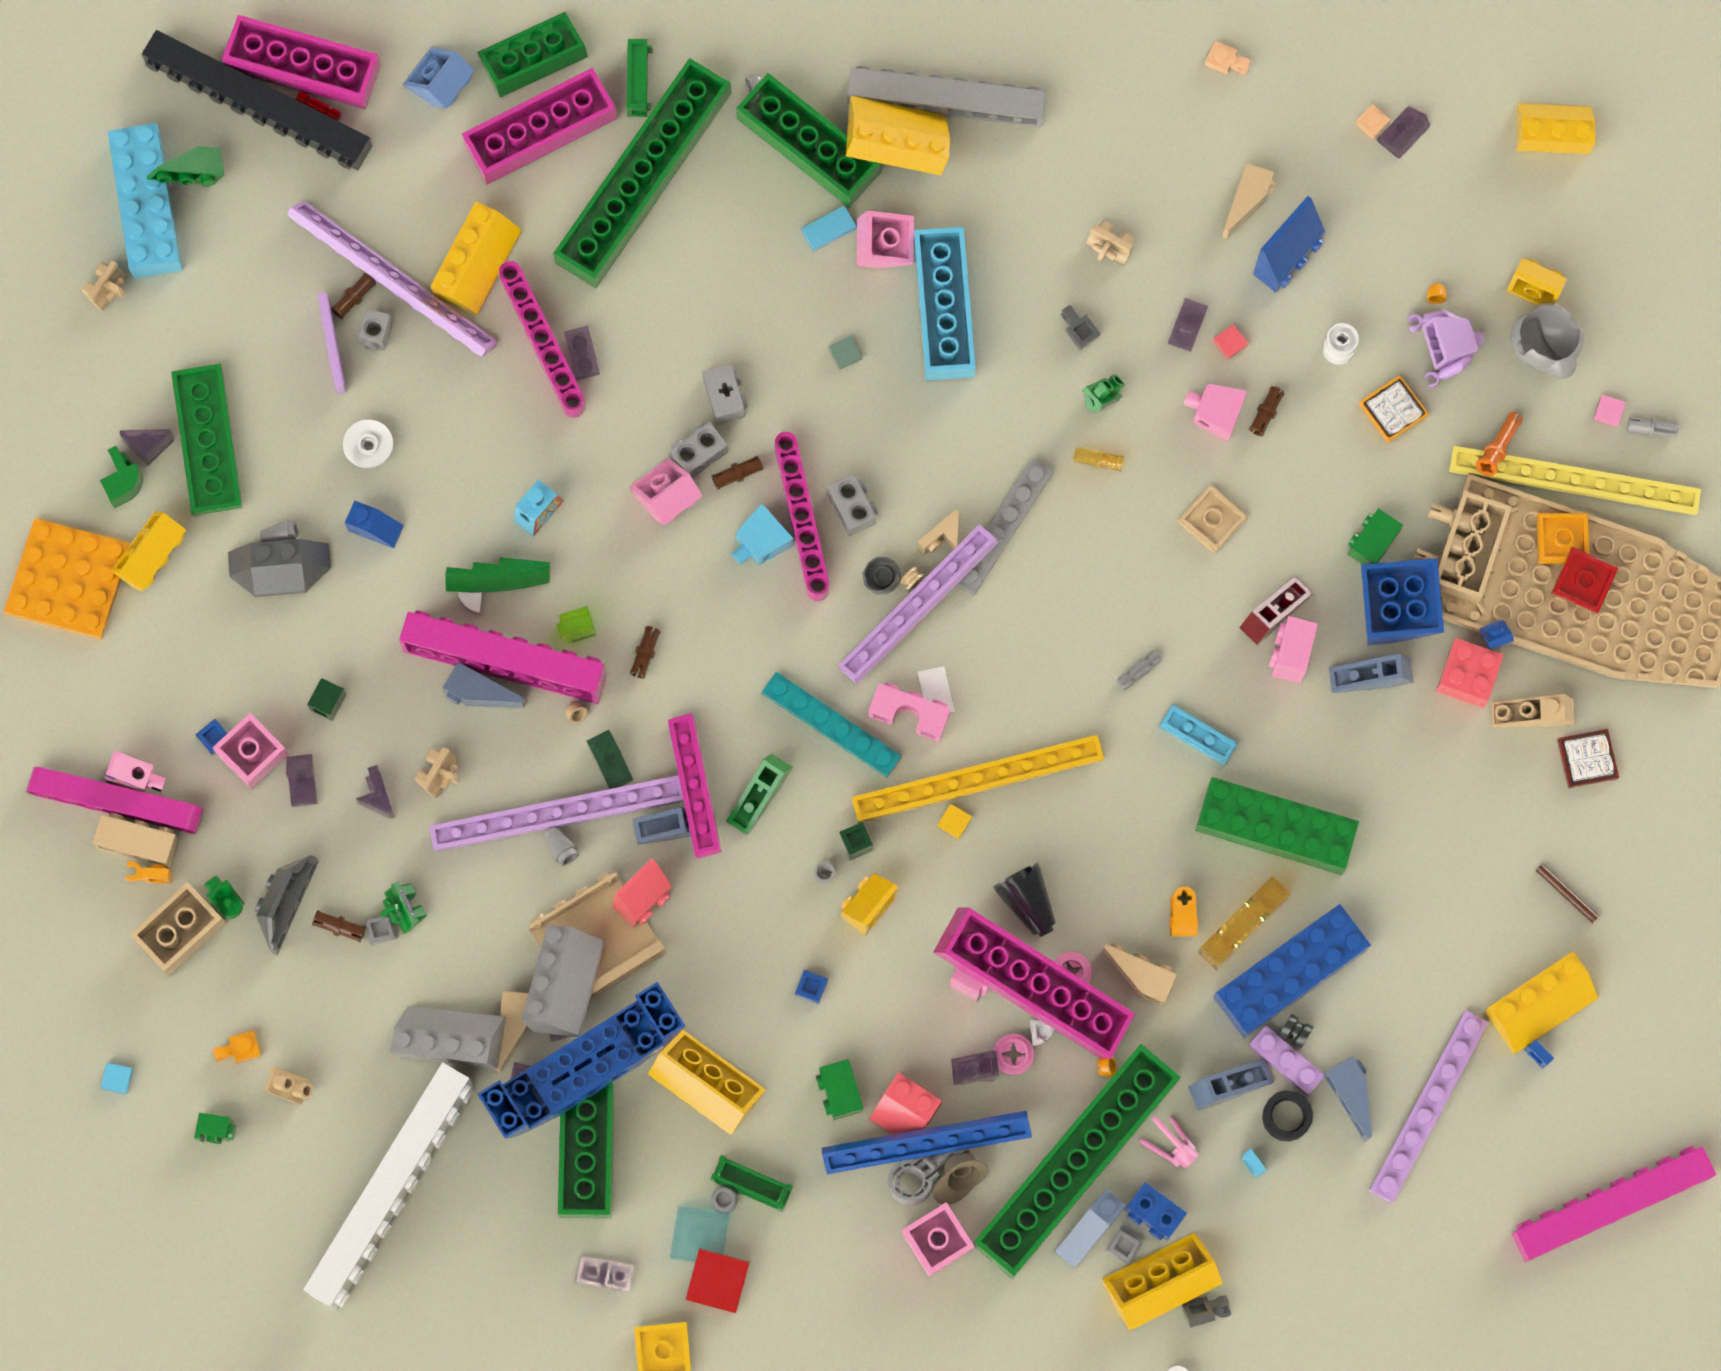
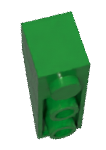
[147,146,225,187]

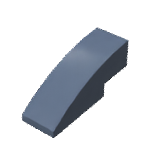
[632,807,691,845]

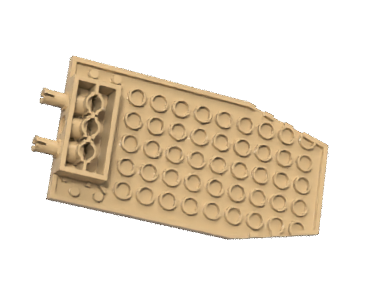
[1413,474,1721,688]

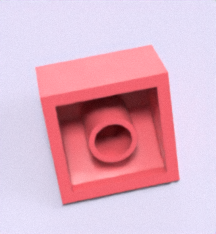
[612,858,672,927]
[869,1072,942,1135]

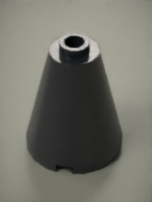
[993,863,1056,937]

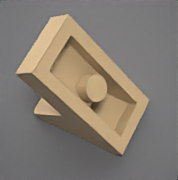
[917,509,959,555]

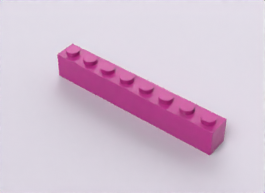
[1511,1146,1716,1262]

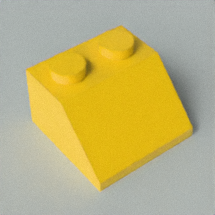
[1506,258,1567,305]
[841,873,898,936]

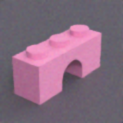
[868,683,951,742]

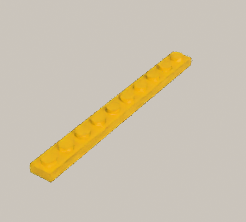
[851,735,1104,823]

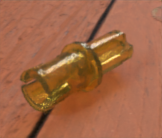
[1073,448,1124,472]

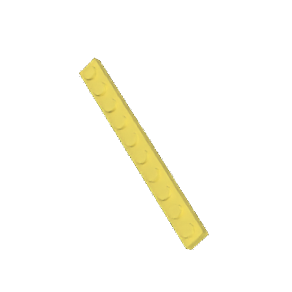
[1449,446,1701,515]

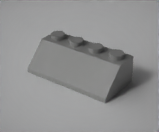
[522,925,605,1037]
[390,1006,506,1069]

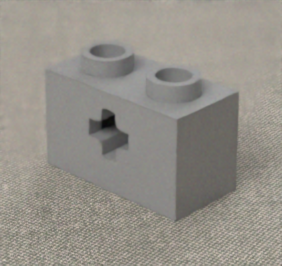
[702,364,748,425]

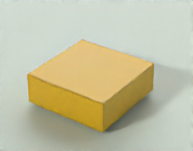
[937,804,972,840]

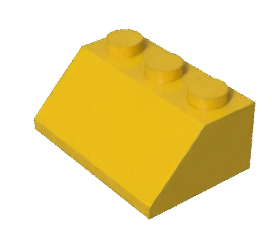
[1517,103,1595,154]

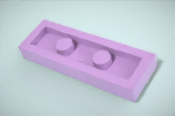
[1248,1025,1325,1097]

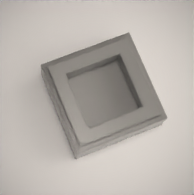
[365,916,396,946]
[1106,1228,1142,1265]

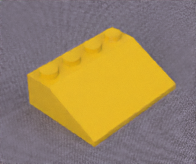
[846,95,950,175]

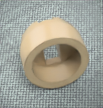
[565,701,587,724]

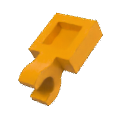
[125,861,172,884]
[212,1030,261,1064]

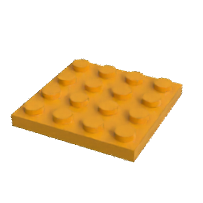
[4,518,131,640]

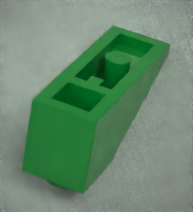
[726,753,793,835]

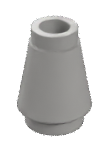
[260,520,299,542]
[544,827,579,866]

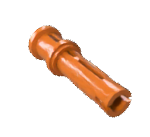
[1476,412,1523,476]

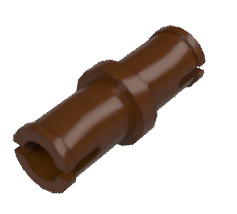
[331,273,376,319]
[1249,386,1285,437]
[711,455,763,490]
[630,626,661,679]
[312,910,366,943]

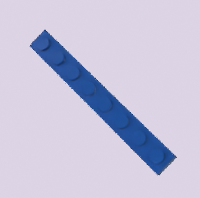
[822,1110,1032,1174]

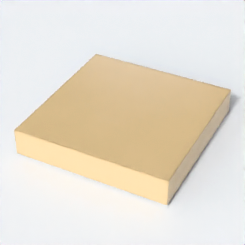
[1177,484,1248,554]

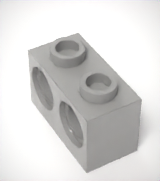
[670,422,728,478]
[827,474,878,537]

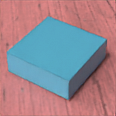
[101,1063,133,1094]
[1241,1149,1267,1178]

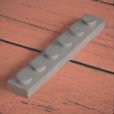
[957,458,1053,596]

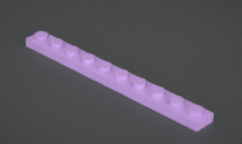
[287,200,498,357]
[429,775,684,852]

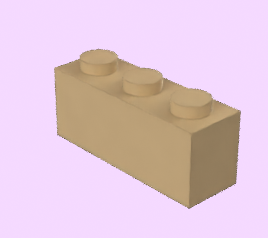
[92,813,179,869]

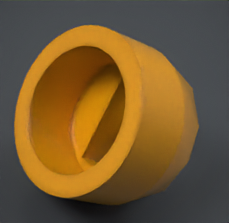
[1427,283,1447,304]
[1096,1056,1117,1077]

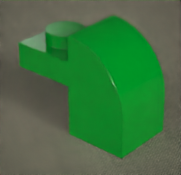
[100,446,142,508]

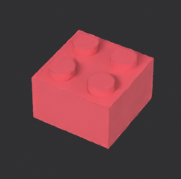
[1436,638,1504,708]

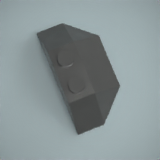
[228,539,331,597]
[255,855,319,955]

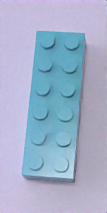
[107,123,183,279]
[914,227,976,381]

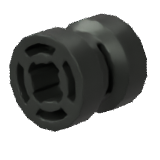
[1278,1014,1314,1049]

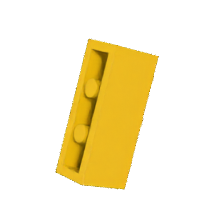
[111,510,186,591]

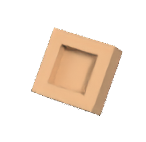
[1355,104,1391,140]

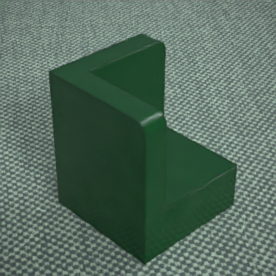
[307,679,346,721]
[839,822,873,861]

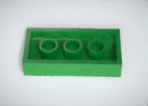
[477,12,588,98]

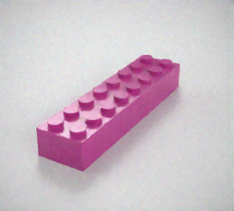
[399,610,606,704]
[933,907,1135,1059]

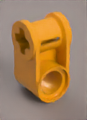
[1170,886,1198,937]

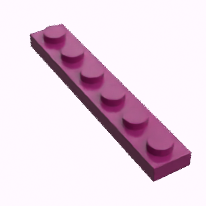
[668,713,722,859]

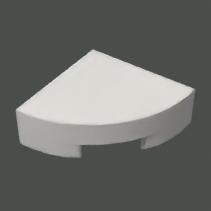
[458,592,483,614]
[1030,1020,1054,1047]

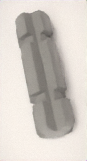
[1117,650,1161,690]

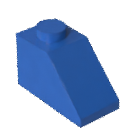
[345,500,404,549]

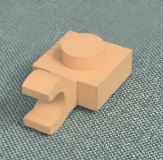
[1205,41,1251,75]

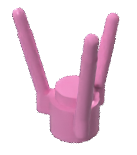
[1139,1117,1199,1169]

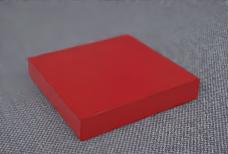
[1551,547,1619,614]
[685,1248,750,1313]

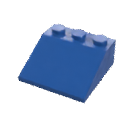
[1253,196,1325,292]
[1361,558,1444,645]

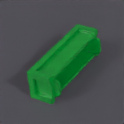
[626,39,653,117]
[710,1155,793,1212]

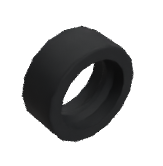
[1262,1090,1313,1142]

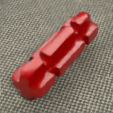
[295,92,341,121]

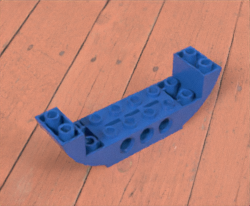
[477,982,685,1139]

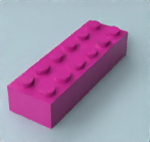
[222,15,381,109]
[462,67,617,185]

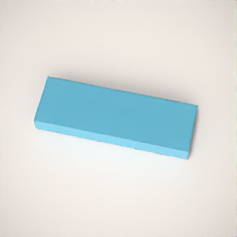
[1159,704,1238,766]

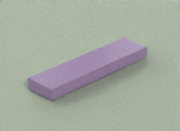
[317,292,347,394]

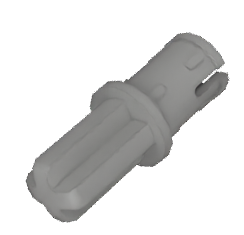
[1627,416,1678,438]

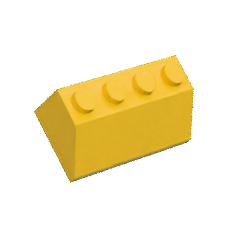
[431,201,522,316]
[1485,951,1598,1054]
[648,1030,766,1135]
[1102,1232,1223,1331]

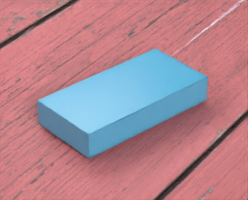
[801,206,856,252]

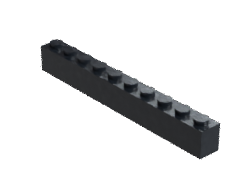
[141,30,372,170]

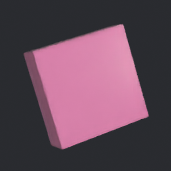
[1593,395,1626,427]

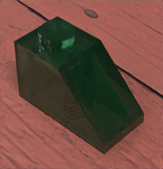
[586,730,633,789]

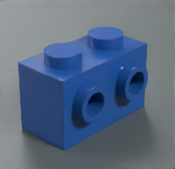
[1125,1182,1187,1241]

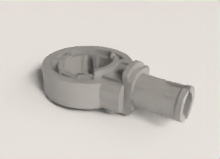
[888,1152,955,1206]

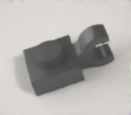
[1060,305,1101,350]
[1182,1295,1231,1328]

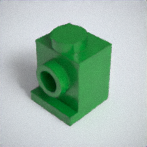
[194,1113,236,1144]

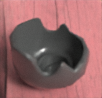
[862,557,901,595]

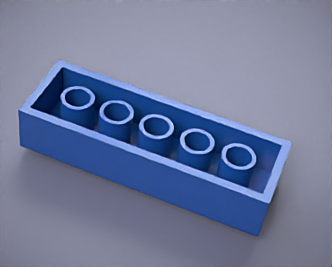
[1213,904,1371,1039]

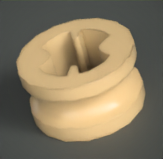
[900,567,924,592]

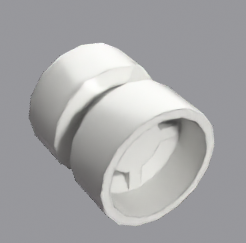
[1323,323,1359,365]

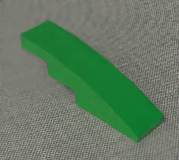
[445,557,550,593]

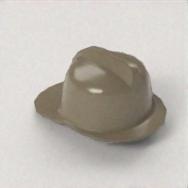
[933,1150,988,1204]

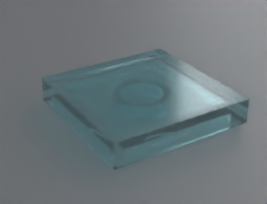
[670,1206,730,1262]

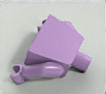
[1408,310,1484,389]

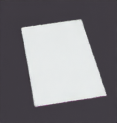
[917,666,955,713]

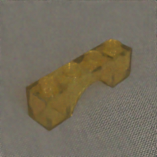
[1198,876,1290,971]

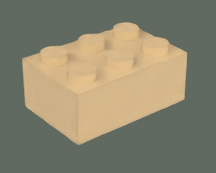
[130,882,226,976]

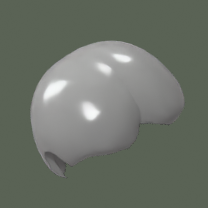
[1511,302,1584,379]

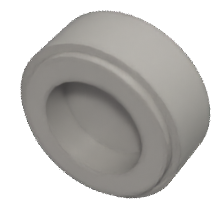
[711,1187,737,1214]

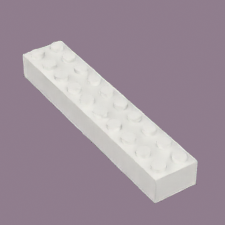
[303,1062,474,1310]

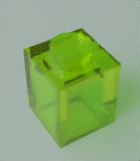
[556,606,596,644]

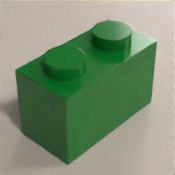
[1347,508,1403,565]
[815,1059,864,1121]

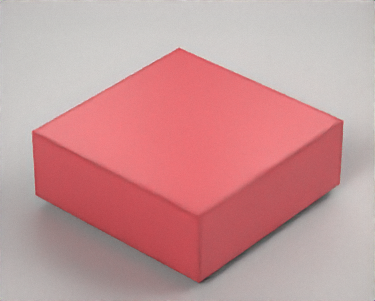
[1213,325,1248,360]

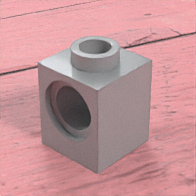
[358,309,392,351]

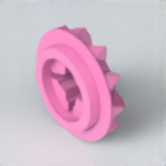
[1054,952,1092,984]
[993,1034,1034,1076]

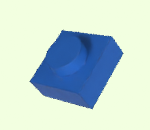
[1480,620,1514,650]

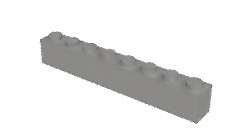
[847,66,1046,127]

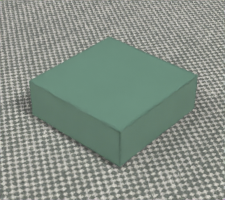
[828,336,862,370]

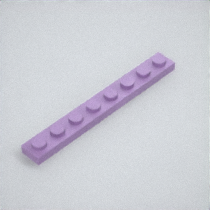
[838,524,998,685]
[1369,1010,1489,1204]

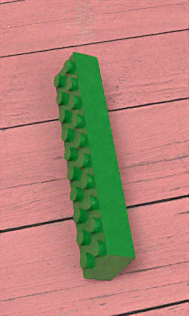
[553,58,731,288]
[973,1044,1181,1279]

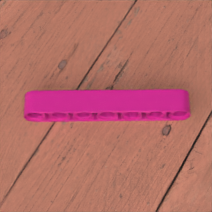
[499,261,585,418]
[775,432,829,601]
[26,767,203,834]

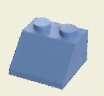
[403,47,475,109]

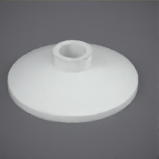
[343,420,393,468]

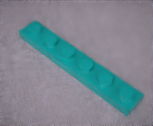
[762,672,901,778]

